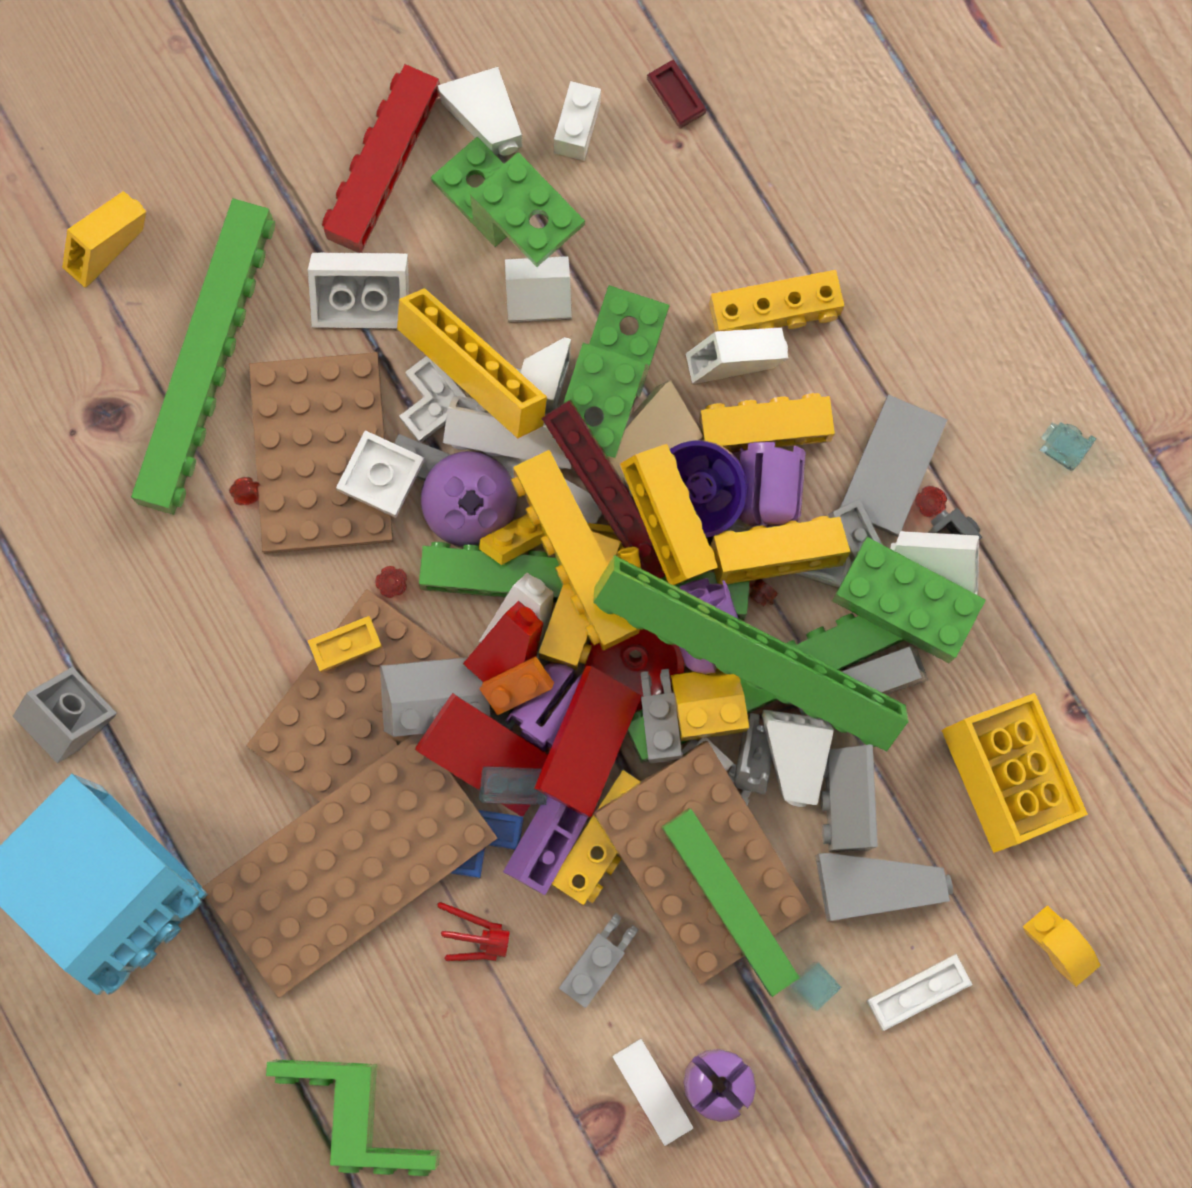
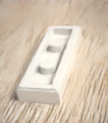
[867,954,972,1031]
[612,1039,693,1146]

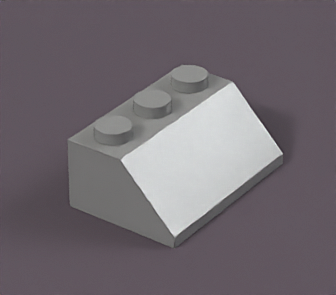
[380,657,490,737]
[821,745,878,852]

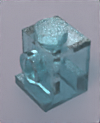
[1040,422,1097,472]

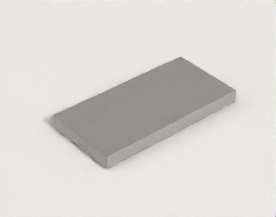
[840,394,948,537]

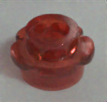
[229,477,261,505]
[915,486,947,517]
[375,566,407,598]
[749,579,778,607]

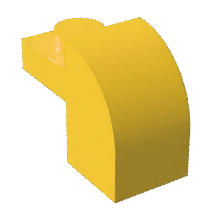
[1023,906,1101,987]

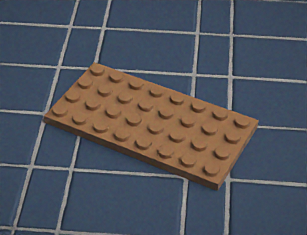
[202,734,498,998]

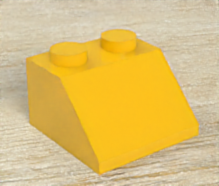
[670,669,749,741]

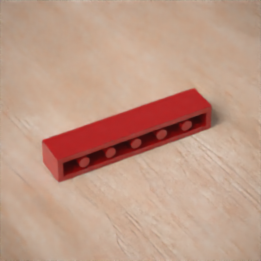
[322,64,440,253]

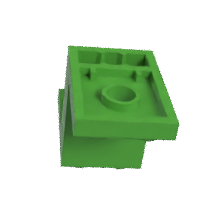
[431,137,585,267]
[552,285,670,458]
[266,1059,440,1176]

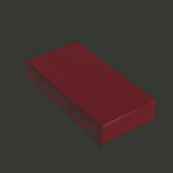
[647,59,707,129]

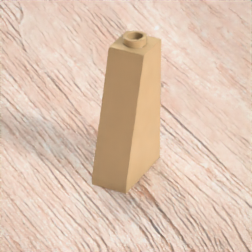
[607,380,703,485]

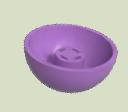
[421,451,517,547]

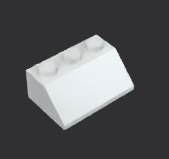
[308,253,409,328]

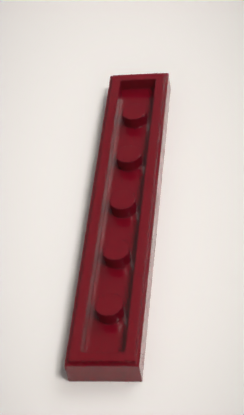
[541,399,665,579]

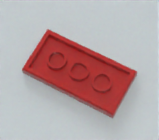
[534,666,642,817]
[415,693,548,817]

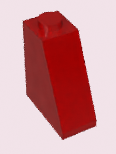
[463,601,543,682]

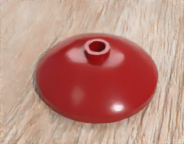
[585,629,684,710]

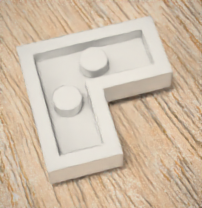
[399,356,467,443]

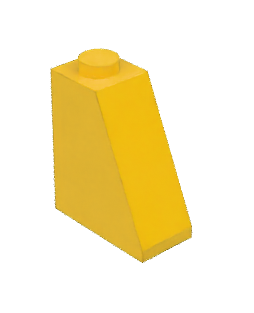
[62,191,146,288]

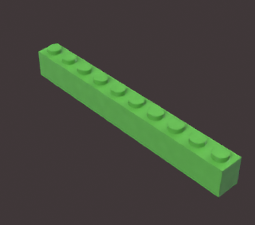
[131,198,275,515]
[419,542,750,620]
[593,555,909,752]
[627,613,905,763]

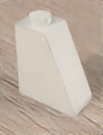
[438,67,522,156]
[686,328,789,384]
[890,531,979,595]
[479,573,554,667]
[762,710,834,807]

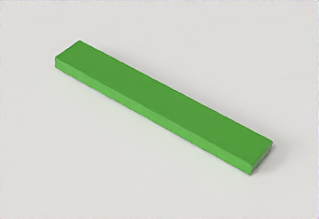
[661,808,800,997]

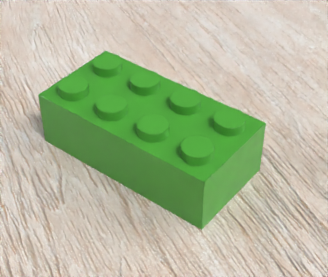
[832,537,986,664]

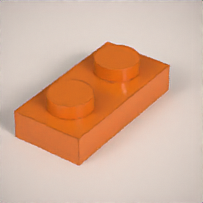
[479,657,554,715]

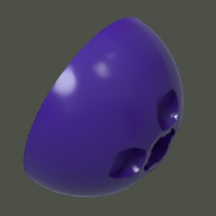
[670,440,748,537]

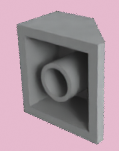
[13,667,117,763]

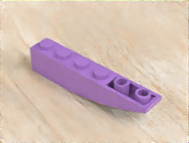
[503,795,588,895]

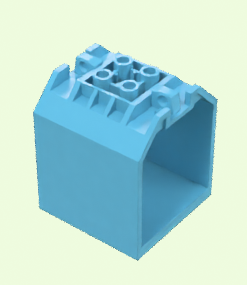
[0,774,208,995]

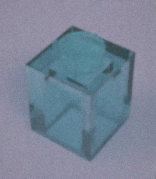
[790,962,842,1011]

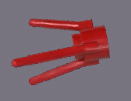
[437,902,510,961]

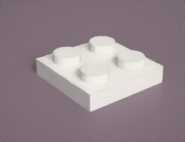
[336,430,424,518]

